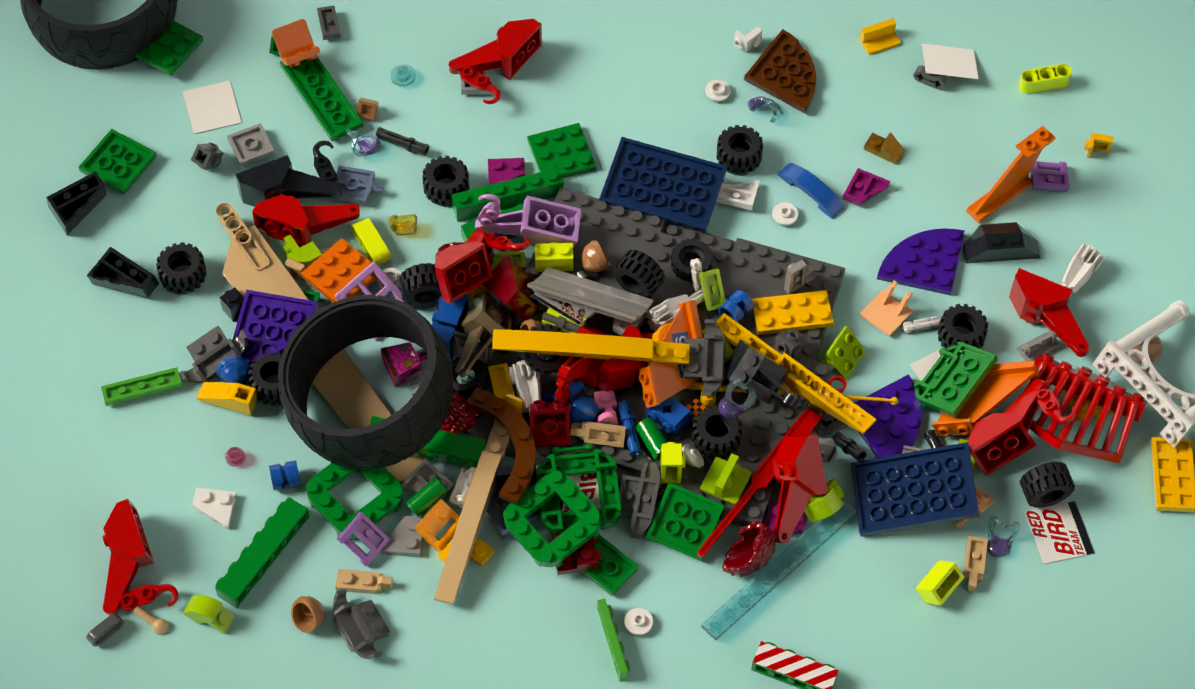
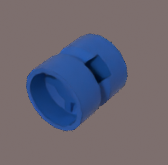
[718,290,754,323]
[269,460,301,491]

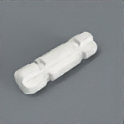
[690,258,703,292]
[903,316,940,333]

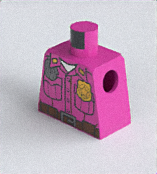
[380,342,427,387]

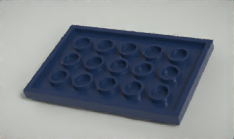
[599,137,727,233]
[851,442,980,537]

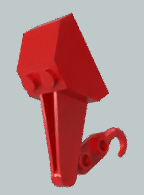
[449,18,542,104]
[435,230,531,303]
[555,325,610,402]
[967,379,1077,476]
[102,499,179,615]

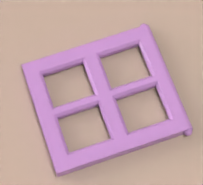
[335,262,414,340]

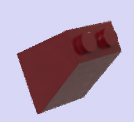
[483,254,539,321]

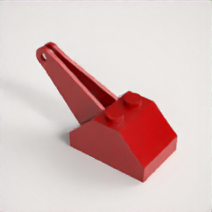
[252,195,360,247]
[1009,268,1089,357]
[596,325,654,392]
[772,434,828,543]

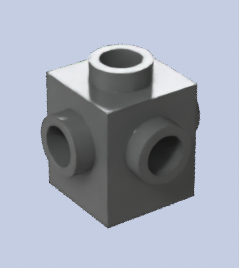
[191,142,224,170]
[773,327,807,358]

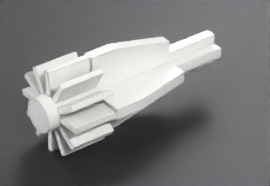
[1061,244,1104,294]
[646,289,705,332]
[509,360,541,416]

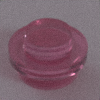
[225,447,245,466]

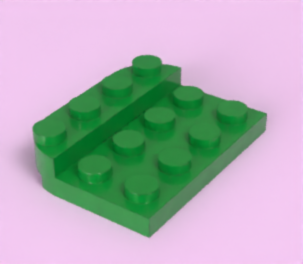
[914,342,998,417]

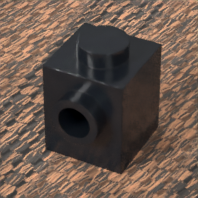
[219,287,244,321]

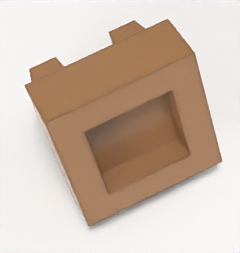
[357,98,379,121]

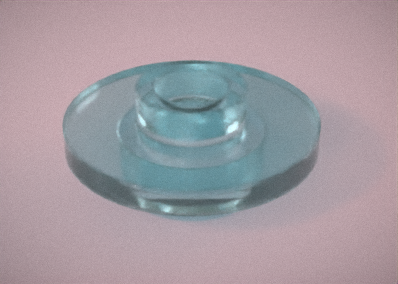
[391,65,416,86]

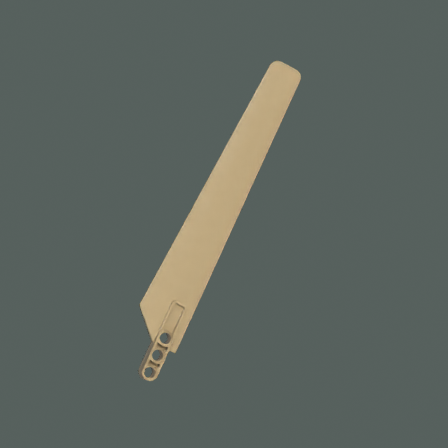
[216,203,424,483]

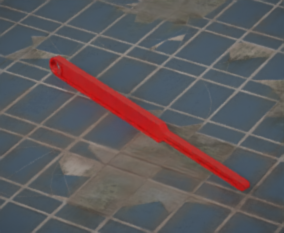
[697,376,846,558]

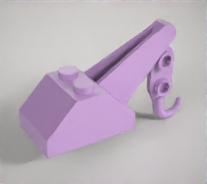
[475,194,581,247]

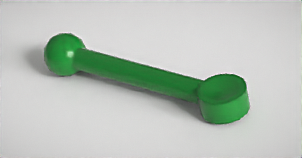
[552,443,593,455]

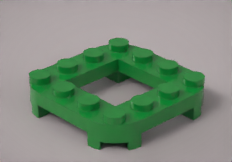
[537,449,621,534]
[306,463,403,540]
[503,471,602,568]

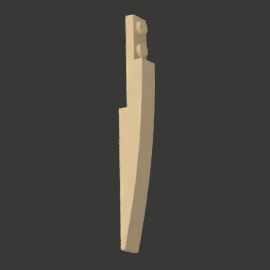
[434,421,511,605]

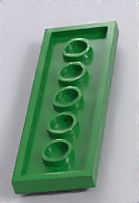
[280,55,363,142]

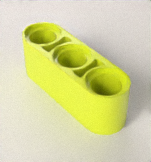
[1019,64,1072,94]
[351,217,392,266]

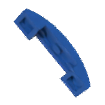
[778,163,844,219]

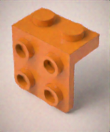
[272,19,321,67]

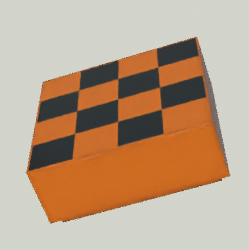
[686,398,706,423]

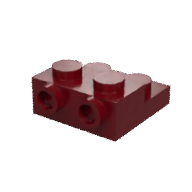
[529,399,571,446]
[552,534,601,575]

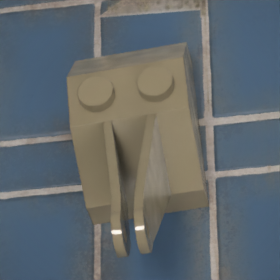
[454,291,512,378]

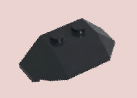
[963,222,1040,263]

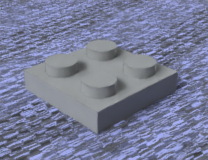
[227,123,275,167]

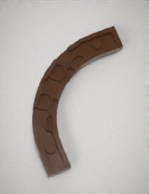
[467,387,536,505]

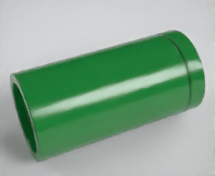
[636,418,667,461]
[406,476,449,517]

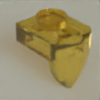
[389,214,417,236]

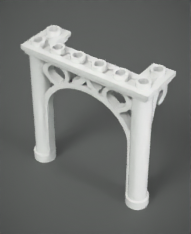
[1092,300,1195,448]

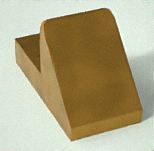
[863,132,904,165]

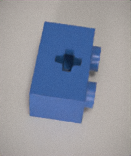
[645,397,692,437]

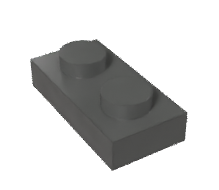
[317,5,341,40]

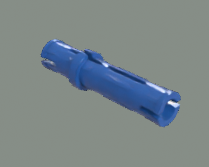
[617,400,642,457]

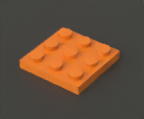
[301,238,378,303]

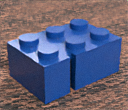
[432,295,469,362]

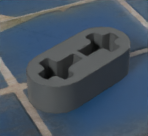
[913,65,948,90]
[814,414,848,436]
[86,613,124,647]

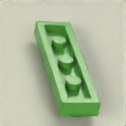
[101,367,182,406]
[597,599,630,682]

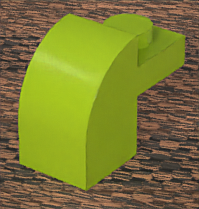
[283,235,322,269]
[804,479,844,523]
[183,595,235,633]

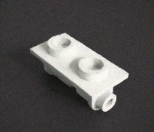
[448,467,476,509]

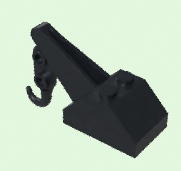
[235,140,342,207]
[725,339,824,416]

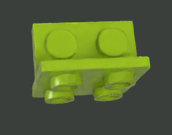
[820,326,866,379]
[700,454,752,505]

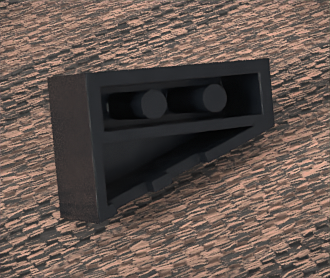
[46,171,107,235]
[87,247,159,298]

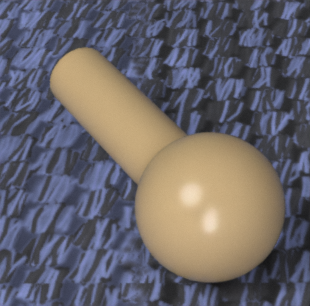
[133,606,169,635]

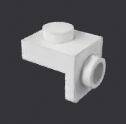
[734,27,762,53]

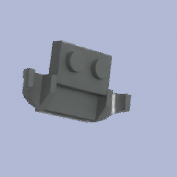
[683,319,726,396]
[179,326,248,383]
[619,460,661,539]
[332,589,390,659]

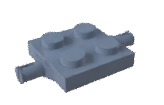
[330,166,384,206]

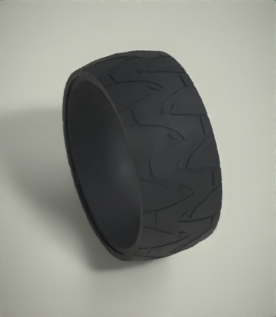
[20,0,178,69]
[278,295,453,470]

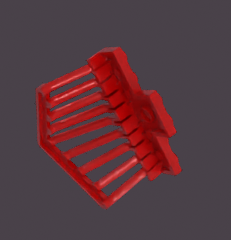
[1023,353,1148,464]

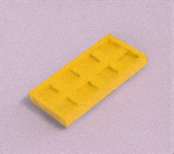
[752,290,834,335]
[1151,437,1195,512]

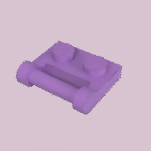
[1030,160,1070,191]
[337,512,390,566]

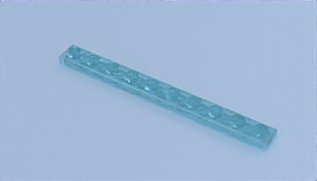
[701,498,857,641]

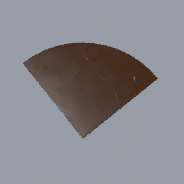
[744,29,816,113]

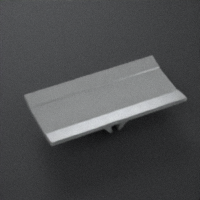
[527,267,654,323]

